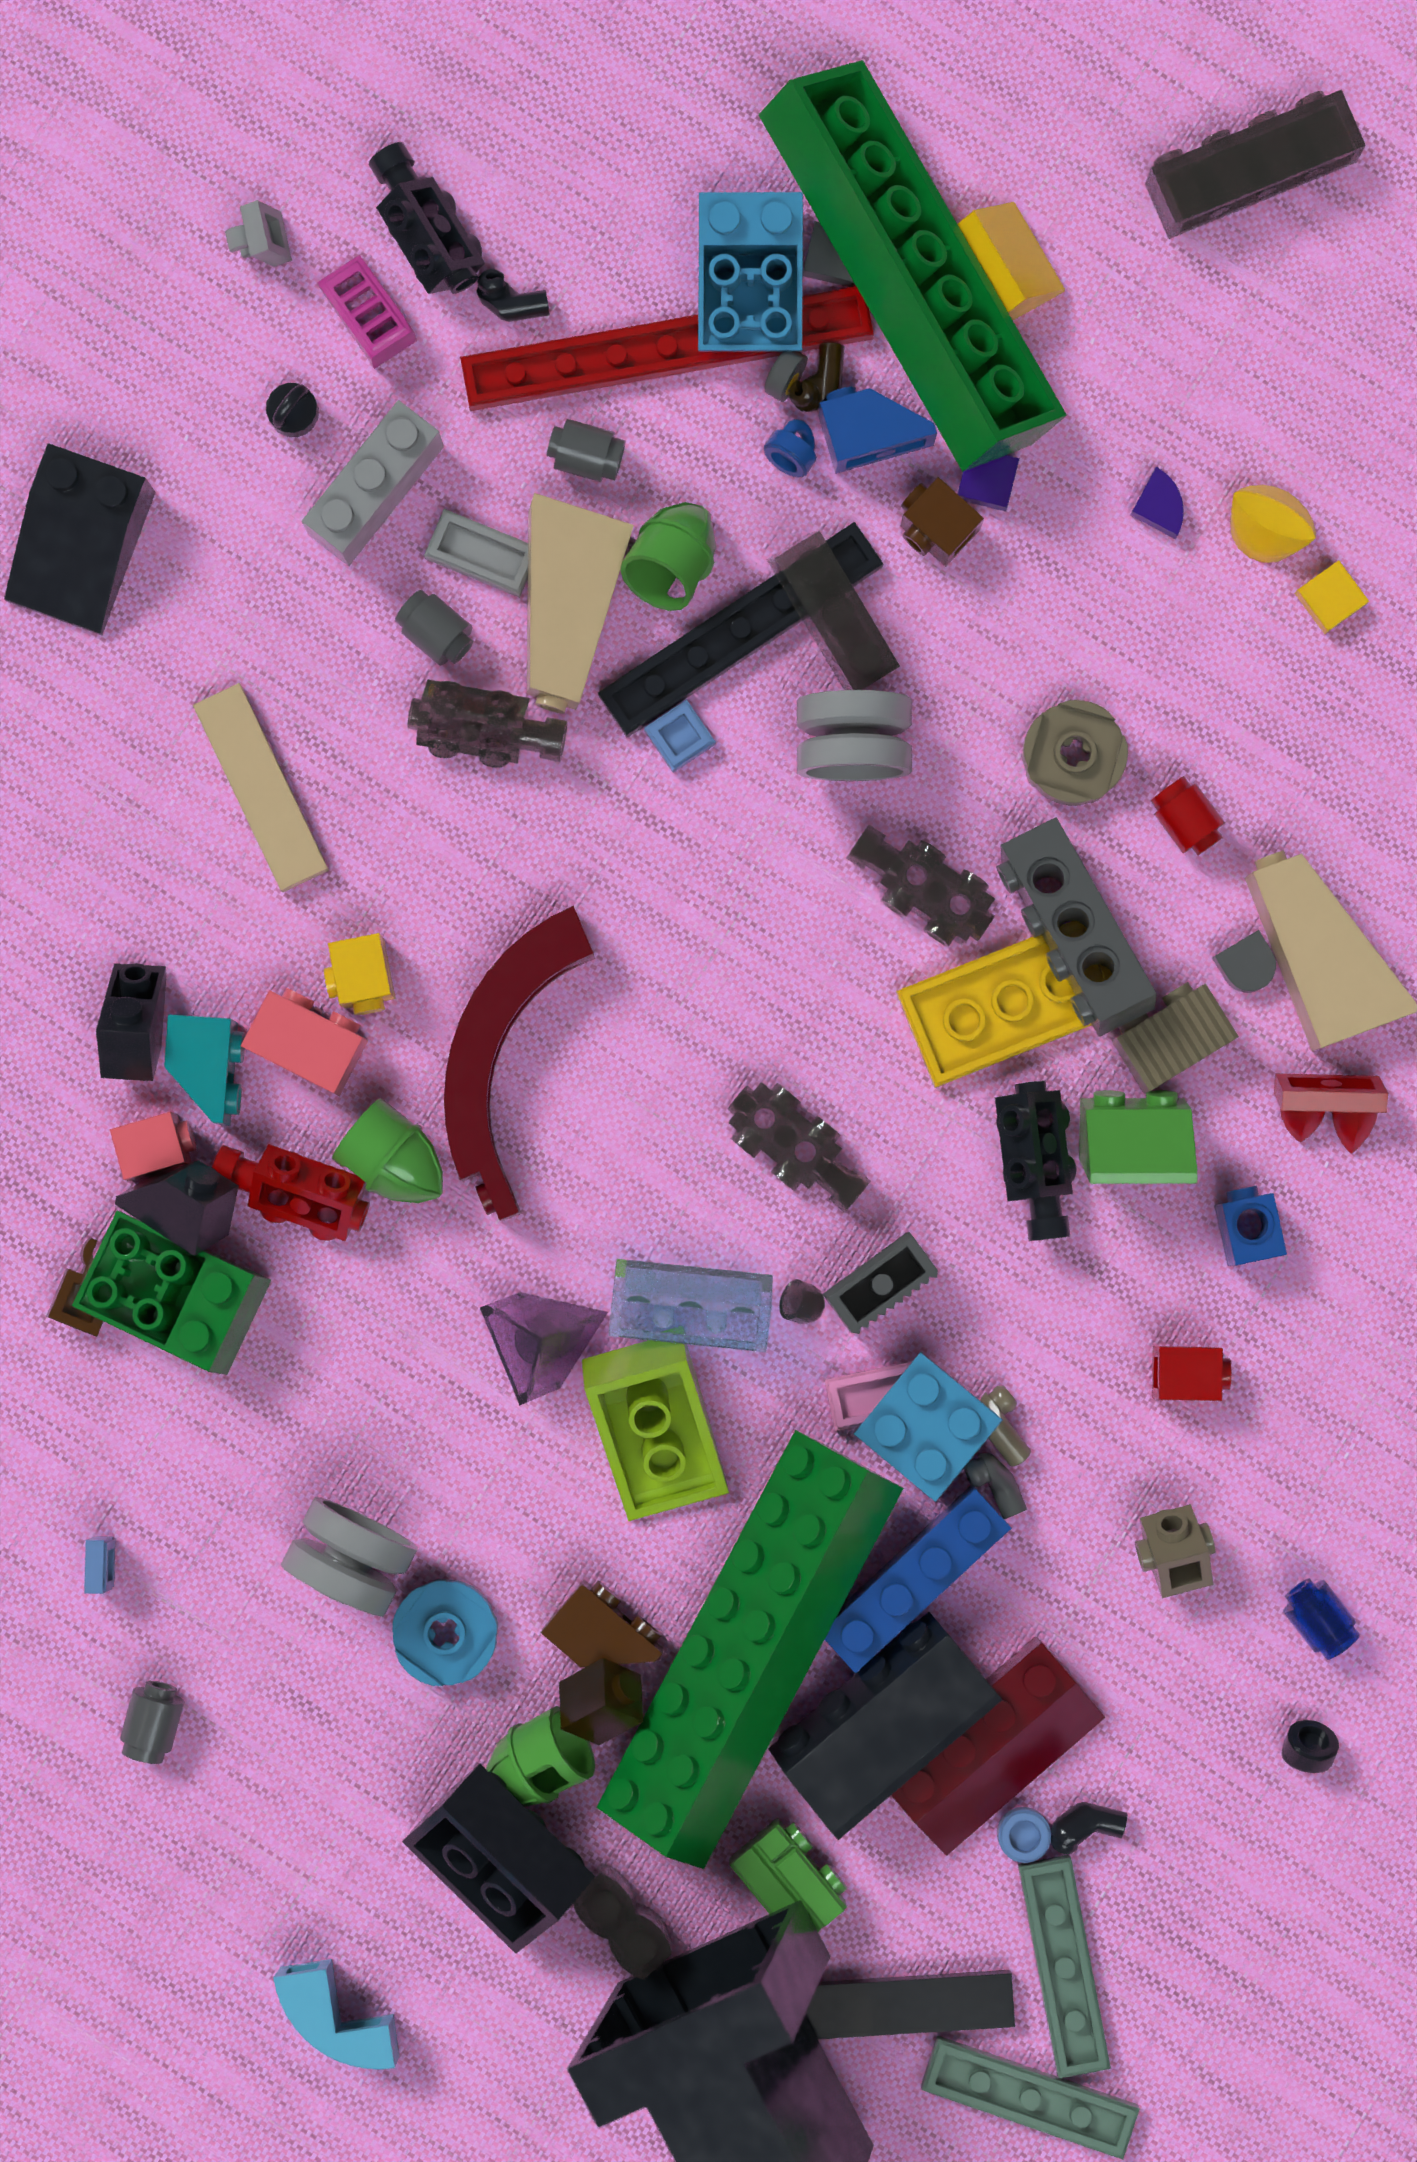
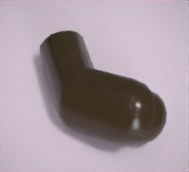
[789,343,844,412]

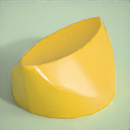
[1230,485,1316,563]

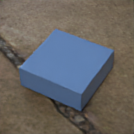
[644,699,716,773]
[84,1536,116,1594]

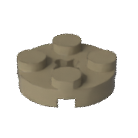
[1022,700,1128,806]

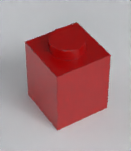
[1152,1346,1232,1401]

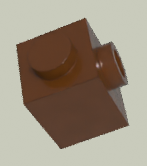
[900,477,984,567]

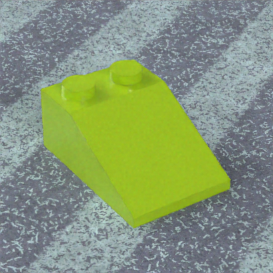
[582,1331,729,1521]

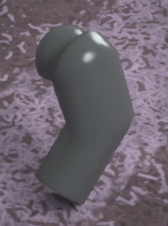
[964,1453,1027,1519]

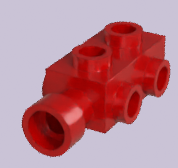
[212,1144,370,1241]

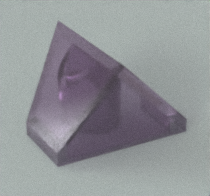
[480,1292,608,1405]

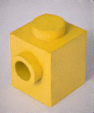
[324,933,396,1015]

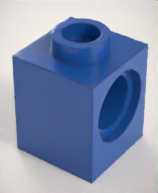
[1214,1186,1287,1266]

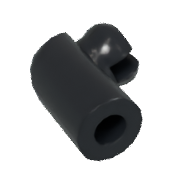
[476,269,550,322]
[1051,1802,1127,1854]

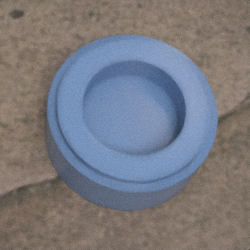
[997,1807,1051,1863]

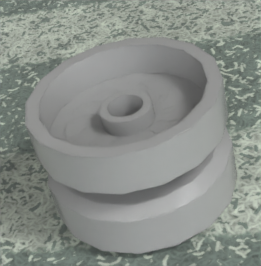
[797,690,912,781]
[281,1497,418,1617]

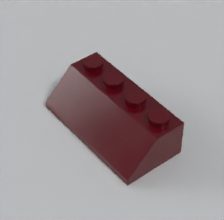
[891,1636,1106,1856]

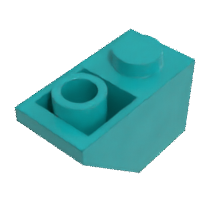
[164,1015,245,1126]

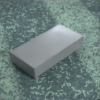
[424,509,528,598]

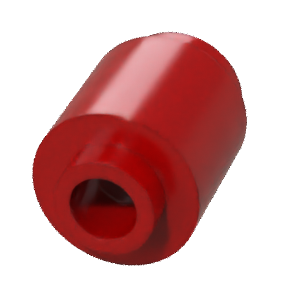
[1150,776,1225,856]

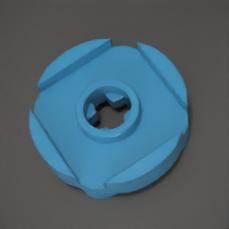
[392,1579,498,1686]

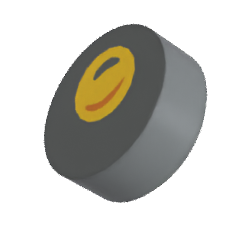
[764,351,808,402]

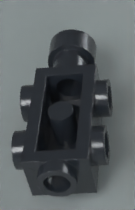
[368,142,485,294]
[995,1081,1077,1241]

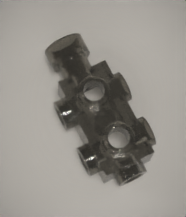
[407,679,568,768]
[846,824,995,947]
[728,1082,871,1213]

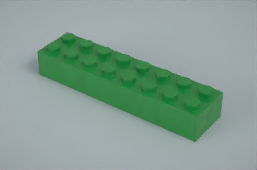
[758,60,1067,472]
[596,1430,904,1869]

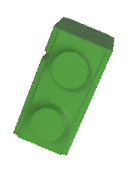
[729,1818,847,1932]

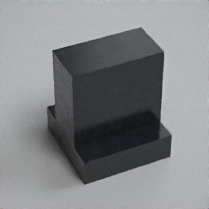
[567,1900,874,2162]

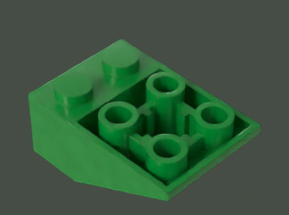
[72,1210,272,1375]

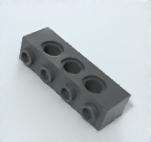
[996,817,1157,1037]

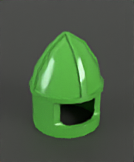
[620,502,716,611]
[332,1098,443,1203]
[486,1706,595,1807]

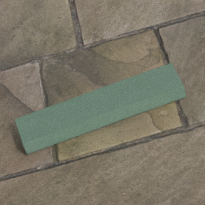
[1018,1855,1111,2079]
[921,2035,1140,2160]

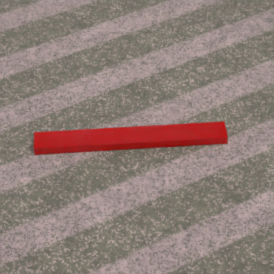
[460,286,874,411]

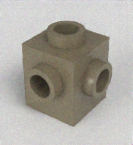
[1135,1504,1216,1598]

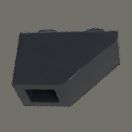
[96,963,167,1081]

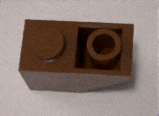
[540,1580,663,1667]

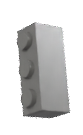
[301,400,444,566]

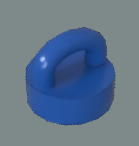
[764,419,817,477]

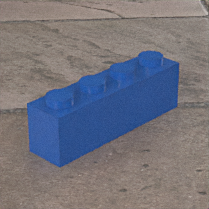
[825,1485,1011,1673]

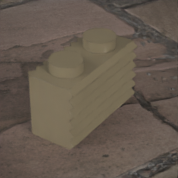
[1112,982,1239,1094]

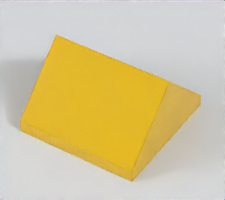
[958,202,1065,320]

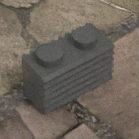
[822,1232,938,1334]

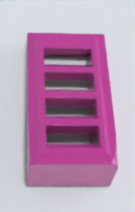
[317,255,417,369]

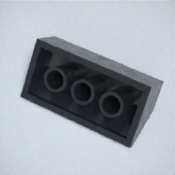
[768,1612,1002,1840]

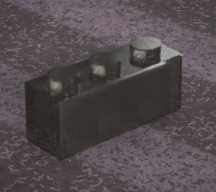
[766,530,900,690]

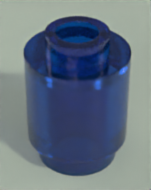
[1283,1578,1360,1660]

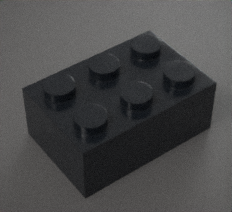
[402,1763,596,1954]

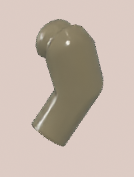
[980,1385,1031,1466]

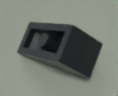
[115,1160,239,1256]

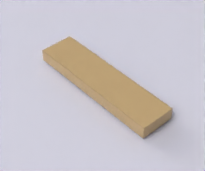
[193,683,330,892]

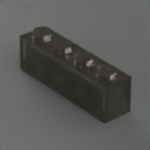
[1145,89,1366,239]

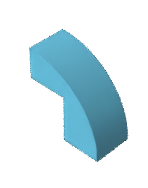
[273,1959,400,2070]

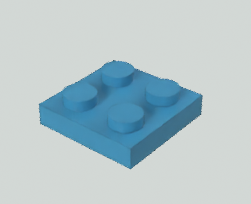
[854,1352,1003,1502]

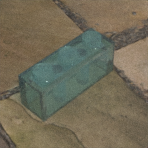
[608,1259,773,1352]

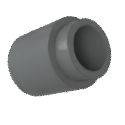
[546,419,626,482]
[395,590,474,666]
[120,1681,184,1764]

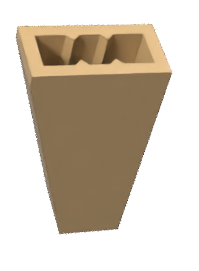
[527,493,634,714]
[1245,850,1417,1051]

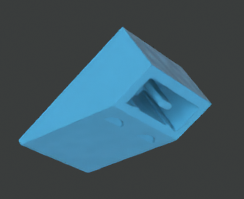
[698,192,803,352]

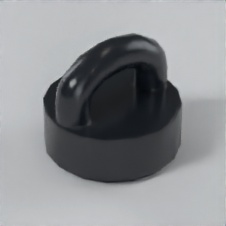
[266,383,319,437]
[1281,1720,1339,1774]

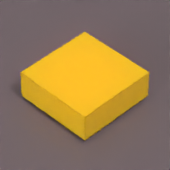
[1294,560,1369,635]

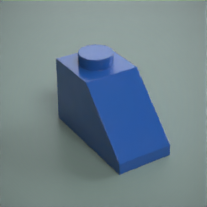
[818,386,937,474]

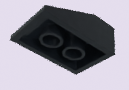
[4,443,156,635]

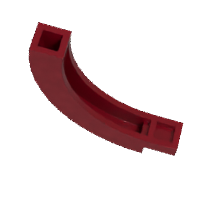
[444,905,595,1222]

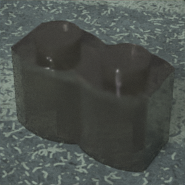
[573,1863,673,1980]

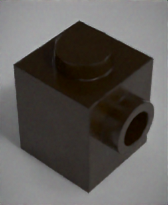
[559,1658,644,1745]

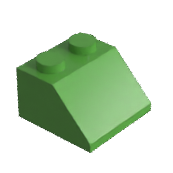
[1079,1090,1198,1184]

